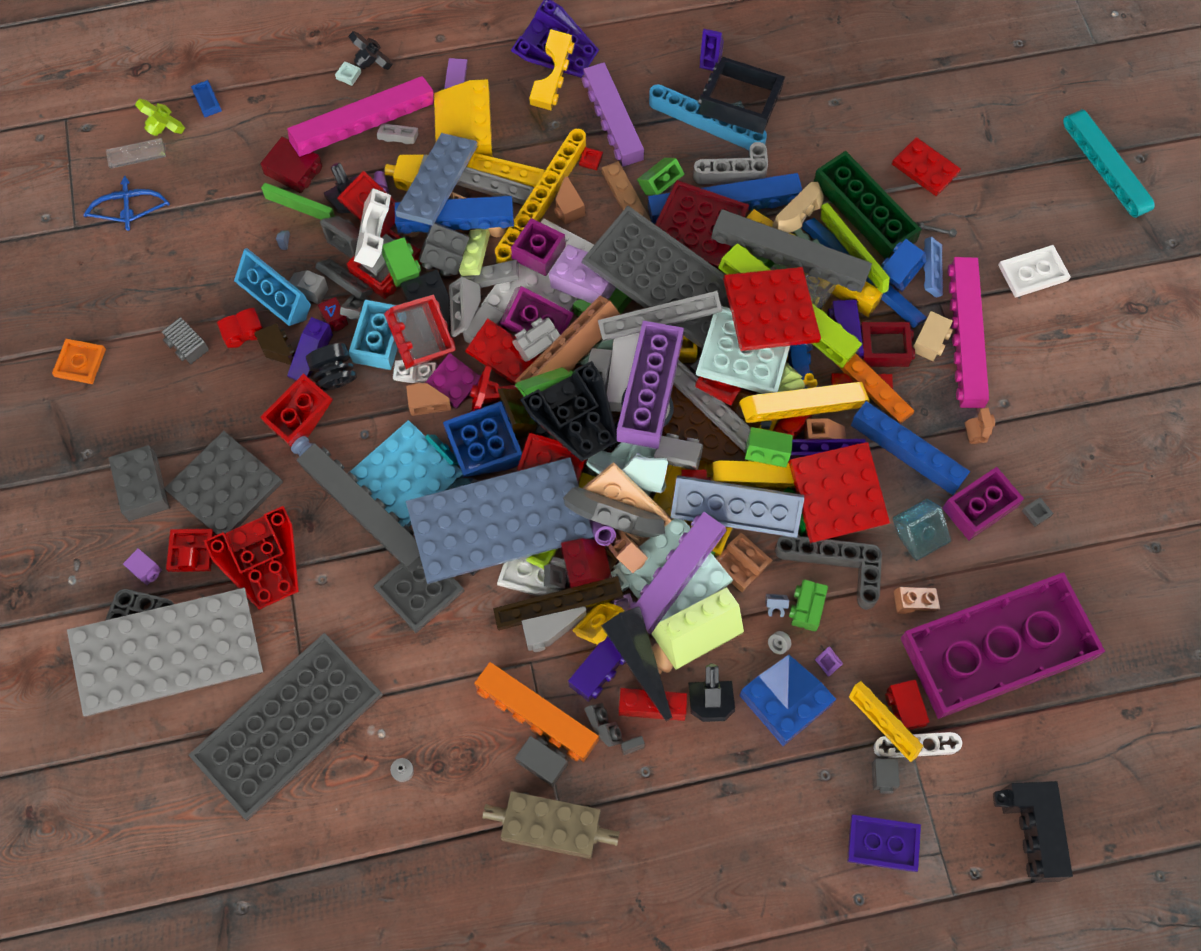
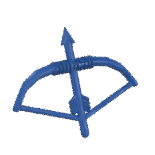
[83,175,170,231]

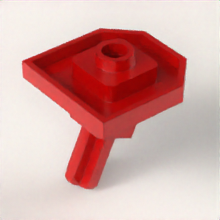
[470,366,518,412]

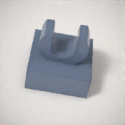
[765,594,789,617]

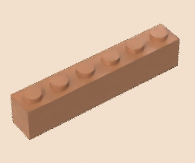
[515,296,621,383]

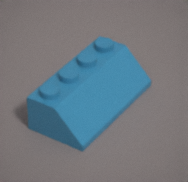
[234,248,311,326]

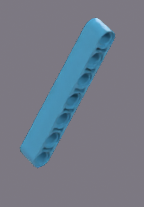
[649,84,767,150]

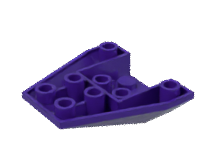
[511,0,599,78]

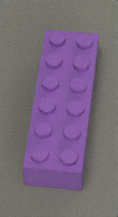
[617,321,684,449]

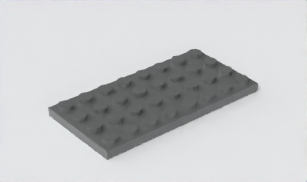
[581,206,730,349]
[189,633,383,821]

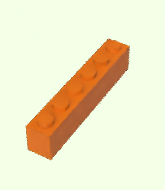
[474,662,599,762]

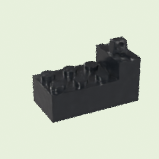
[993,781,1073,883]

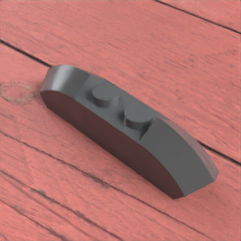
[563,487,665,537]

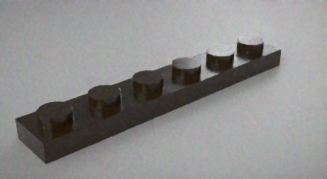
[493,576,624,631]

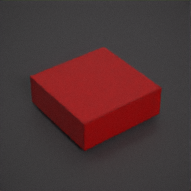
[579,147,603,171]

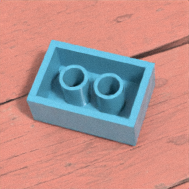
[349,300,407,370]

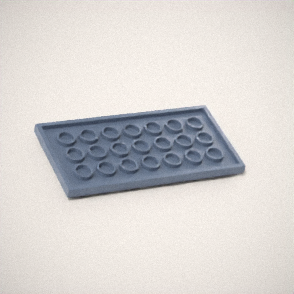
[406,458,594,584]

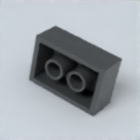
[108,445,170,521]

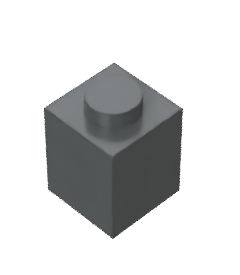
[871,759,900,794]

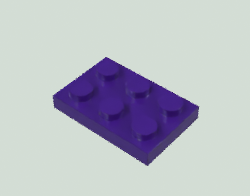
[847,815,921,872]

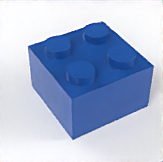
[881,239,927,292]

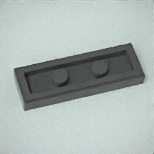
[315,258,373,299]

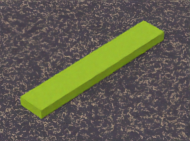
[821,202,890,293]

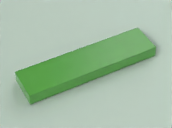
[261,183,335,220]

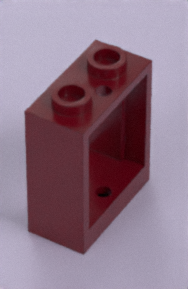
[860,322,915,367]

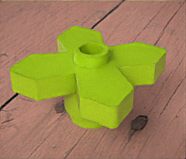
[135,99,185,136]

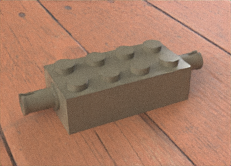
[482,791,620,859]

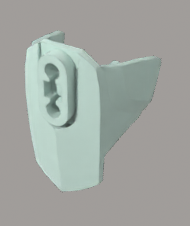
[586,442,668,493]

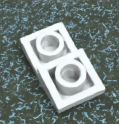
[393,360,438,383]

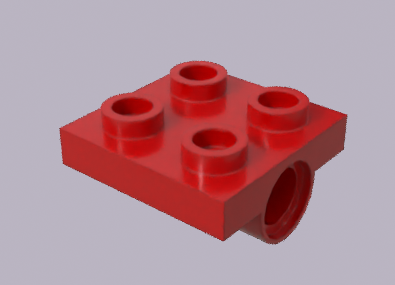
[166,529,214,572]

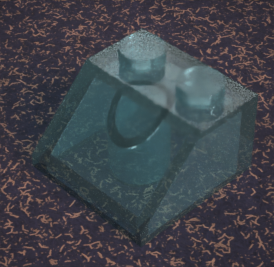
[892,499,951,561]

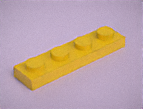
[467,153,545,187]
[849,681,923,762]

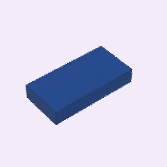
[191,80,222,118]

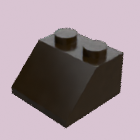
[498,388,538,440]

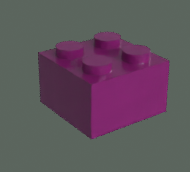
[511,218,566,276]

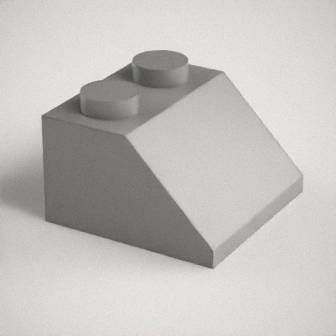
[654,433,703,470]

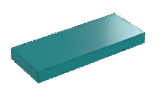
[425,434,459,465]

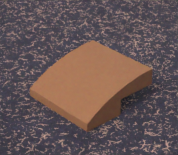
[716,533,773,592]

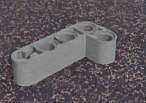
[693,142,768,184]

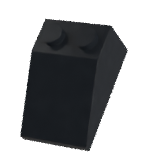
[401,270,451,343]

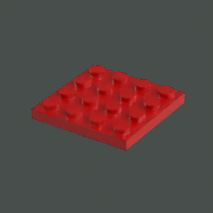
[723,267,821,351]
[788,442,890,543]

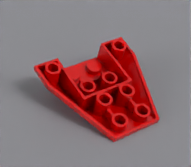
[204,506,299,610]

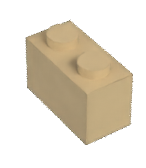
[914,311,953,362]

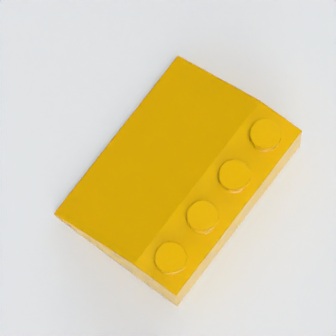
[434,79,493,156]

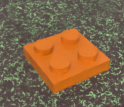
[52,339,106,384]

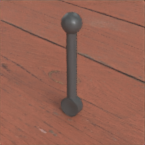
[917,222,957,237]

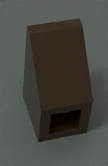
[254,323,295,365]

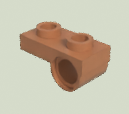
[965,408,995,444]
[894,587,940,614]

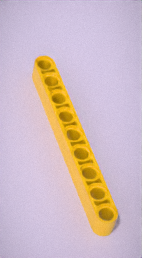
[495,129,586,264]

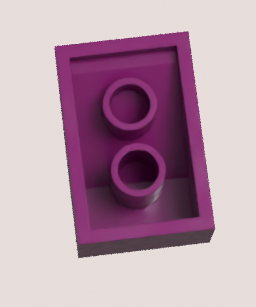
[499,286,574,335]

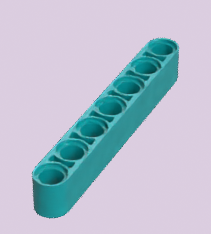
[1063,109,1155,218]

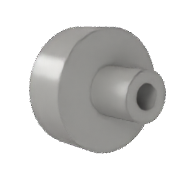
[768,631,791,655]
[390,758,414,782]

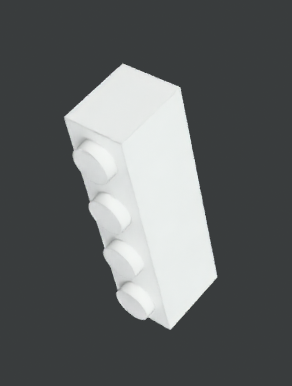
[607,333,640,412]

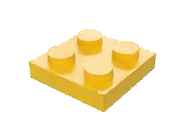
[572,602,624,645]

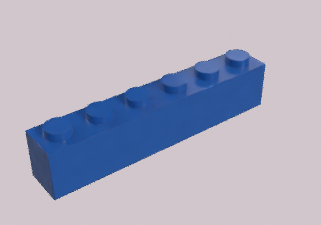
[395,196,514,234]
[851,401,970,496]

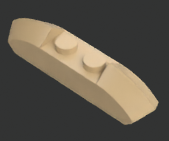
[772,182,824,233]

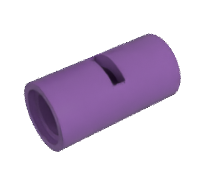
[589,520,616,546]

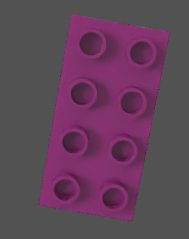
[900,572,1105,719]

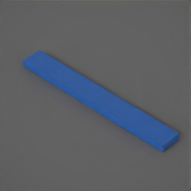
[802,218,927,328]

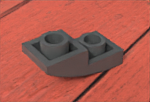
[584,703,623,747]

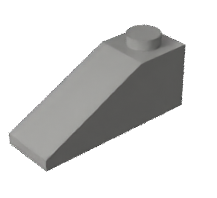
[449,277,481,337]
[522,607,586,652]

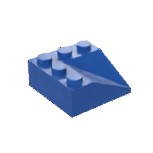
[443,402,522,477]
[739,655,836,746]

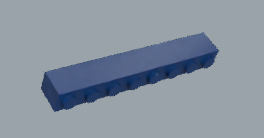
[647,173,803,224]

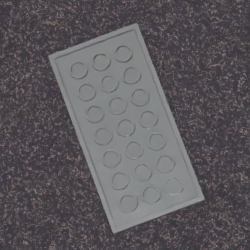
[67,588,264,717]

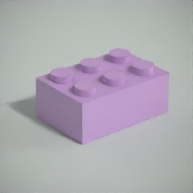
[549,244,616,304]

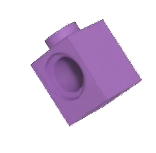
[123,549,162,585]

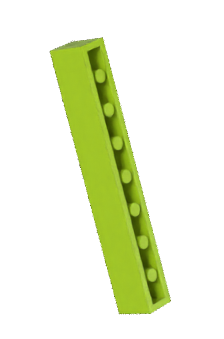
[718,243,862,368]

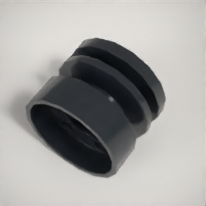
[306,343,357,391]

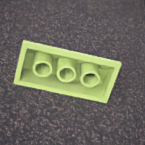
[652,587,744,670]

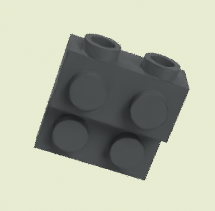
[418,223,470,276]

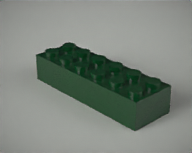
[814,151,922,259]

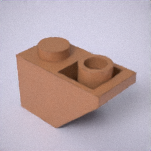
[804,418,846,439]

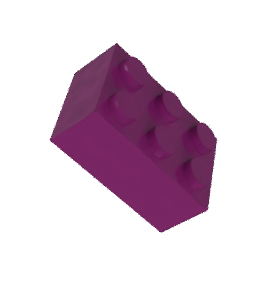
[942,467,1024,541]

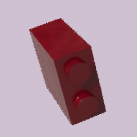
[260,136,322,193]

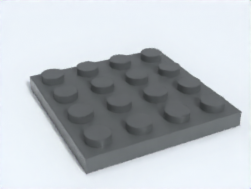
[164,431,283,535]

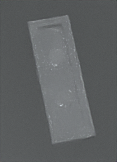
[106,138,166,169]

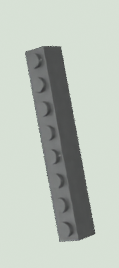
[711,209,872,293]
[296,443,422,573]

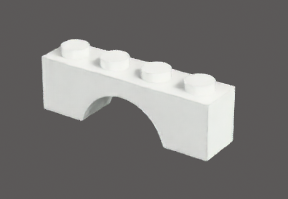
[354,188,391,267]

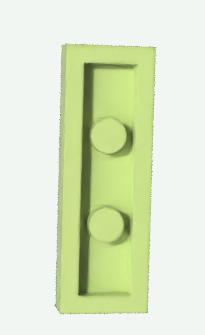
[459,229,490,276]

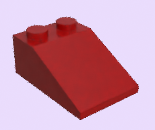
[260,373,333,447]

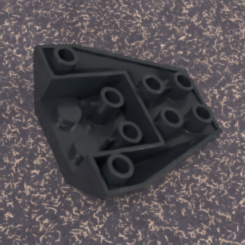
[520,361,618,461]

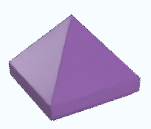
[815,646,843,677]

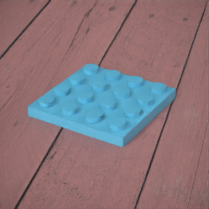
[347,420,464,527]

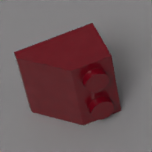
[561,538,612,588]

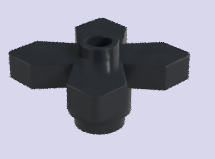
[348,31,393,70]

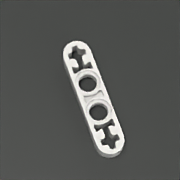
[874,732,962,758]

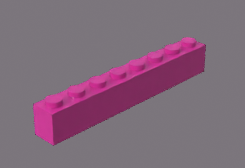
[287,76,434,157]
[948,257,989,408]

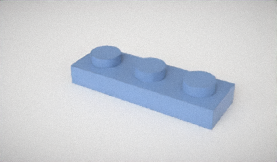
[924,237,943,298]

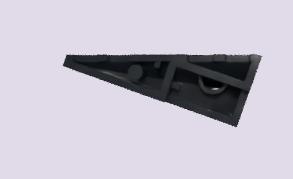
[601,607,672,722]

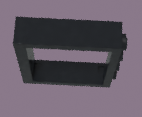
[698,56,785,134]

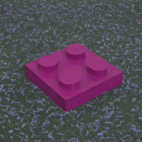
[425,353,481,409]

